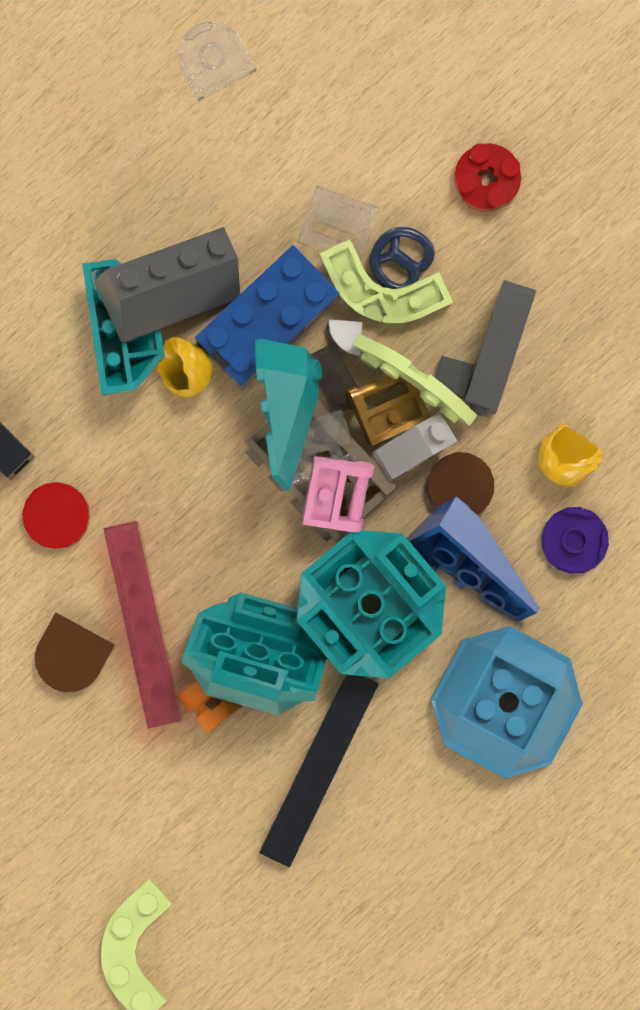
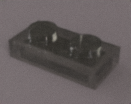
[311,342,365,418]

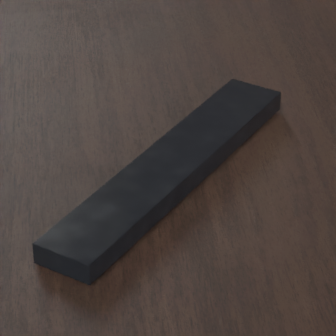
[259,675,379,868]

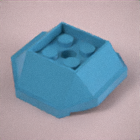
[431,626,583,779]

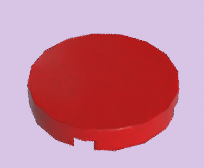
[22,482,90,549]

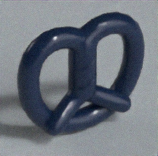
[369,227,435,289]

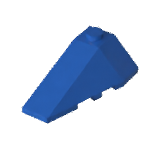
[407,496,540,622]

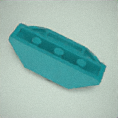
[82,259,165,396]

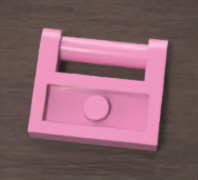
[302,456,375,532]

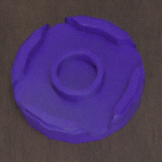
[541,507,609,574]

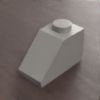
[372,413,458,482]

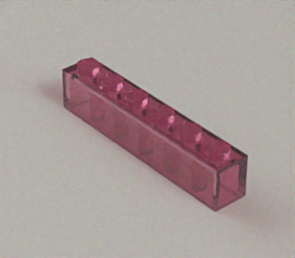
[103,521,183,729]

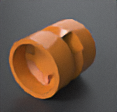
[177,680,241,733]

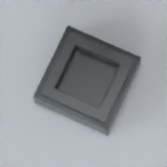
[435,356,474,398]

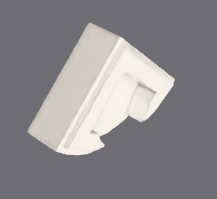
[329,320,362,357]

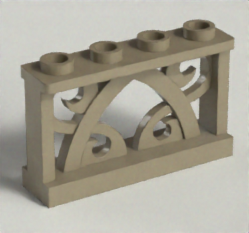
[245,400,397,543]

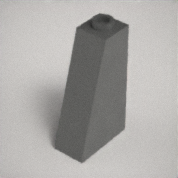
[464,280,536,417]

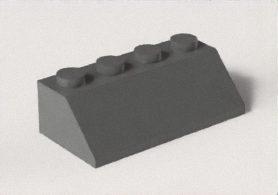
[94,227,240,344]

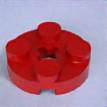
[454,143,521,212]

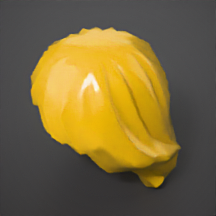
[155,337,213,398]
[538,424,604,487]

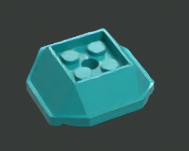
[297,530,446,678]
[181,592,327,715]

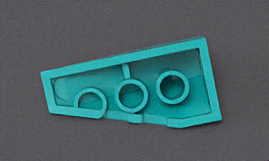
[255,339,322,491]

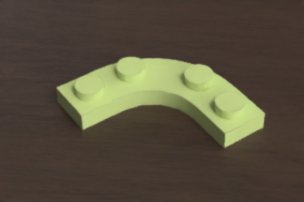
[319,239,453,323]
[352,334,477,426]
[101,878,173,1010]

